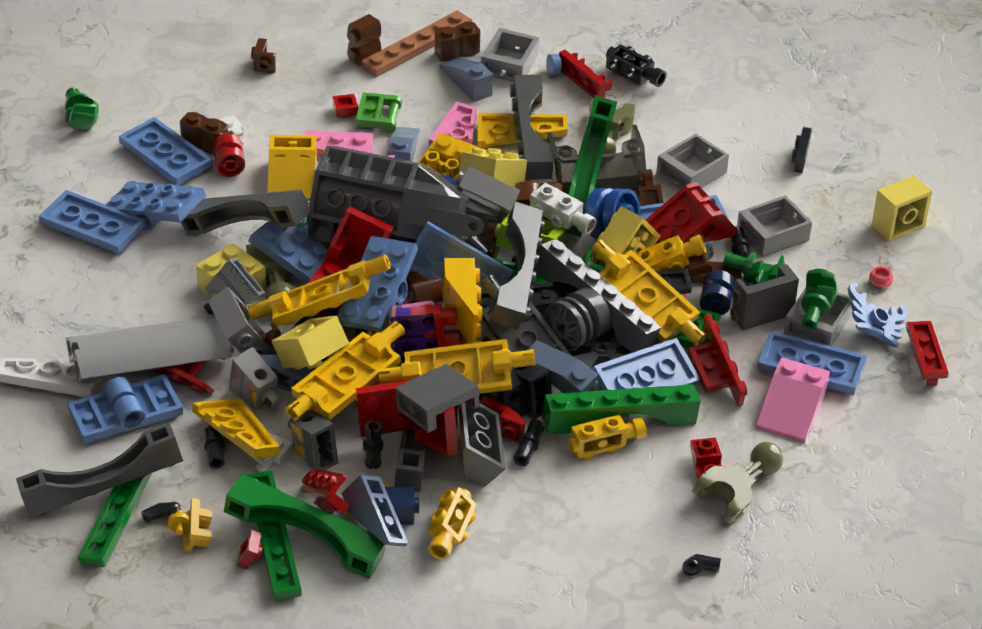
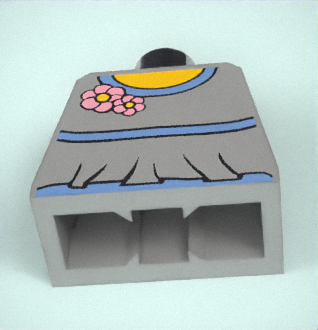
[203,257,266,316]
[229,347,282,410]

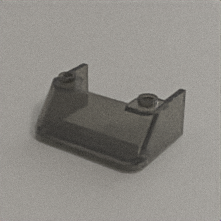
[547,125,647,196]

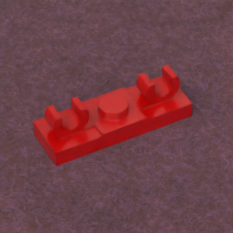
[559,50,612,98]
[906,321,948,386]

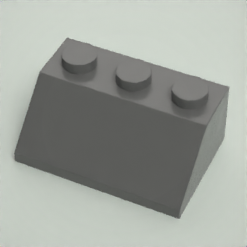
[458,402,506,487]

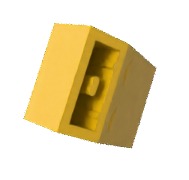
[417,133,479,180]
[267,135,317,201]
[442,258,482,344]

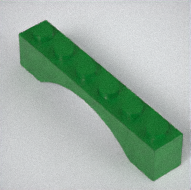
[565,96,617,237]
[542,384,701,435]
[224,473,386,579]

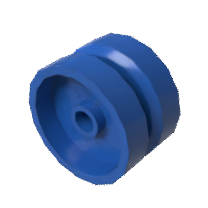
[585,188,640,240]

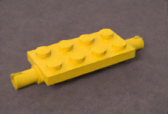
[591,240,707,346]
[248,254,391,326]
[285,321,405,420]
[379,339,536,394]

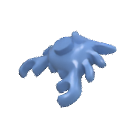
[848,282,907,347]

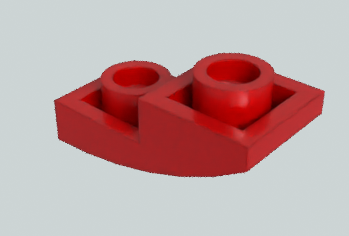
[480,396,526,442]
[690,437,722,479]

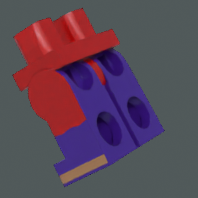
[390,302,461,360]

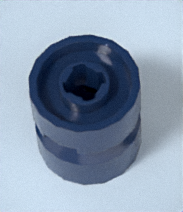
[700,270,735,315]

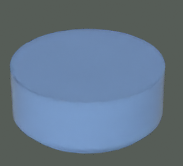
[546,54,561,76]

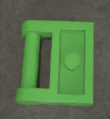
[356,92,402,133]

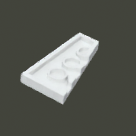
[0,358,103,397]

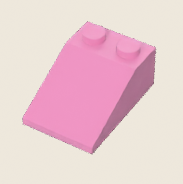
[756,357,830,443]

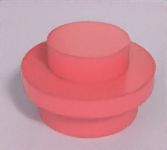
[869,266,893,288]

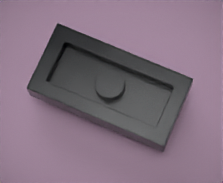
[791,127,812,173]

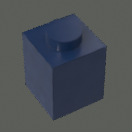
[385,487,419,525]

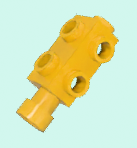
[635,235,706,271]
[568,414,647,460]
[428,487,476,559]

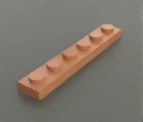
[362,10,472,77]

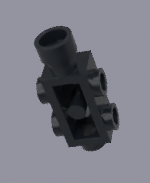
[606,44,667,87]

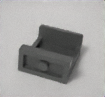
[730,264,799,331]
[395,364,480,433]

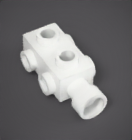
[530,183,597,235]

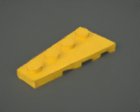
[477,113,568,148]
[192,398,280,459]

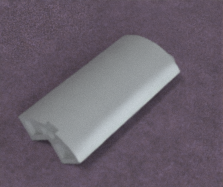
[65,316,234,383]

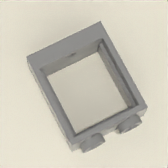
[481,28,540,82]
[656,133,729,189]
[454,166,520,224]
[737,195,812,257]
[208,287,273,355]
[784,287,852,346]

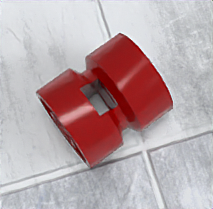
[212,134,245,177]

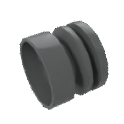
[544,287,611,351]

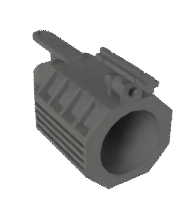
[307,146,501,244]

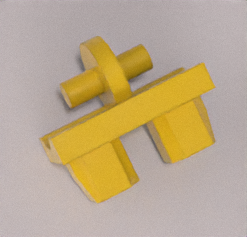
[167,498,212,553]

